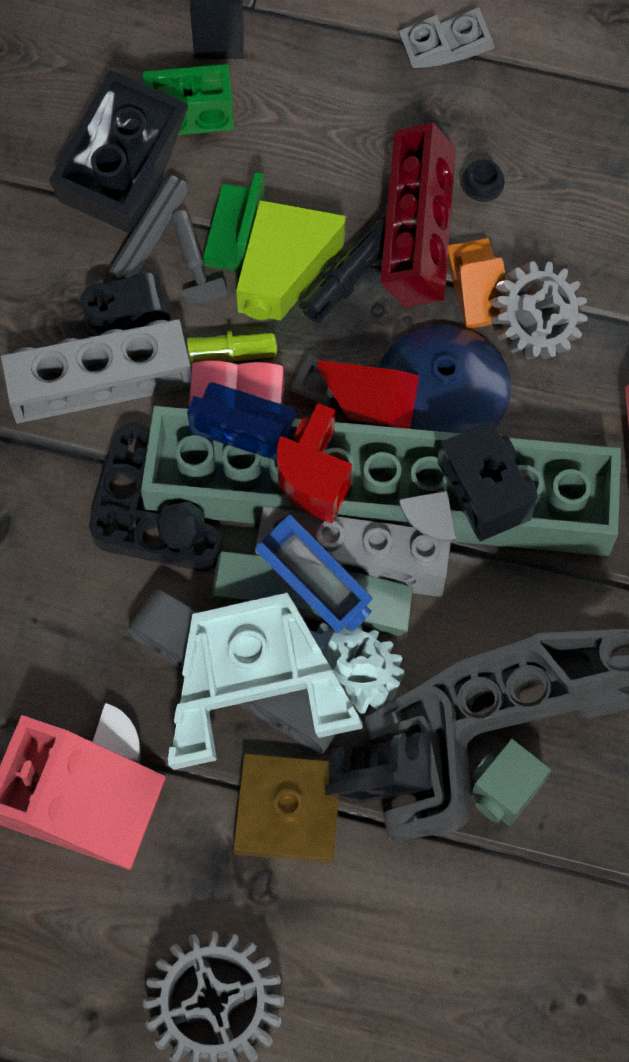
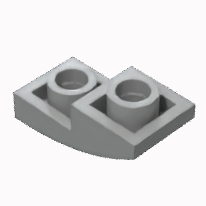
[399,7,495,68]

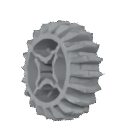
[143,931,284,1062]

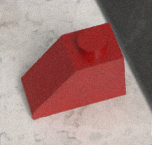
[317,360,419,429]

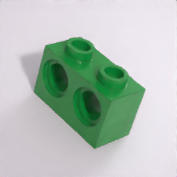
[143,64,234,135]

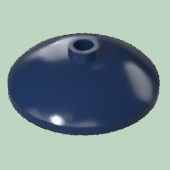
[379,325,511,434]

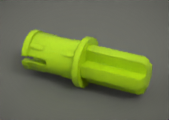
[187,331,277,367]

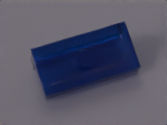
[187,382,296,461]

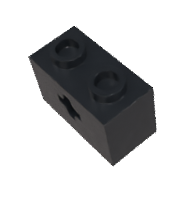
[437,421,538,542]

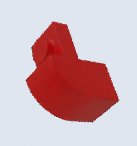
[277,403,352,524]

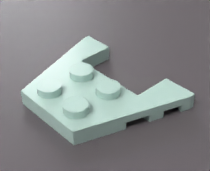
[168,593,363,770]

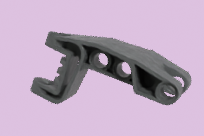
[365,629,629,841]

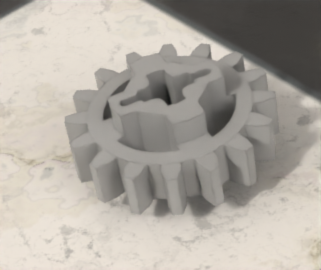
[490,261,588,360]

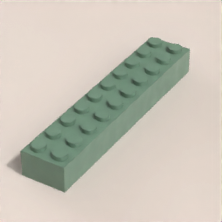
[141,406,621,556]

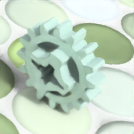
[310,623,404,713]

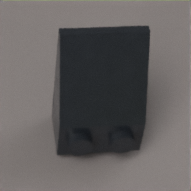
[49,70,188,234]

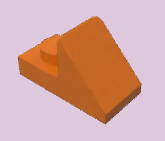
[447,238,505,329]

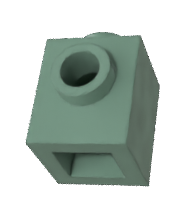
[471,739,551,827]

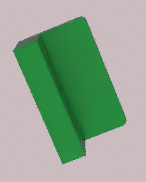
[203,172,265,272]

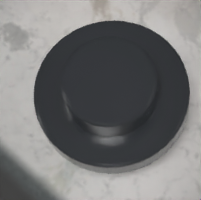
[462,159,505,202]

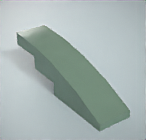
[211,551,413,636]

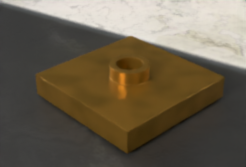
[234,754,339,864]

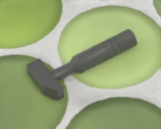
[171,210,228,305]

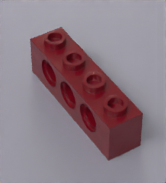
[380,122,456,308]

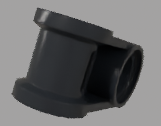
[81,273,171,337]

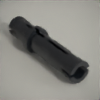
[299,214,387,323]

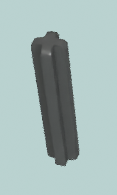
[109,175,187,281]

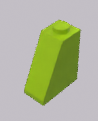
[236,200,346,321]

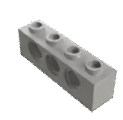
[1,319,192,424]
[255,506,451,597]

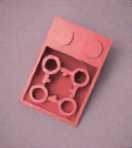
[0,715,166,871]

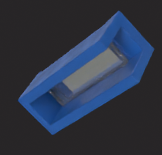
[255,513,373,633]

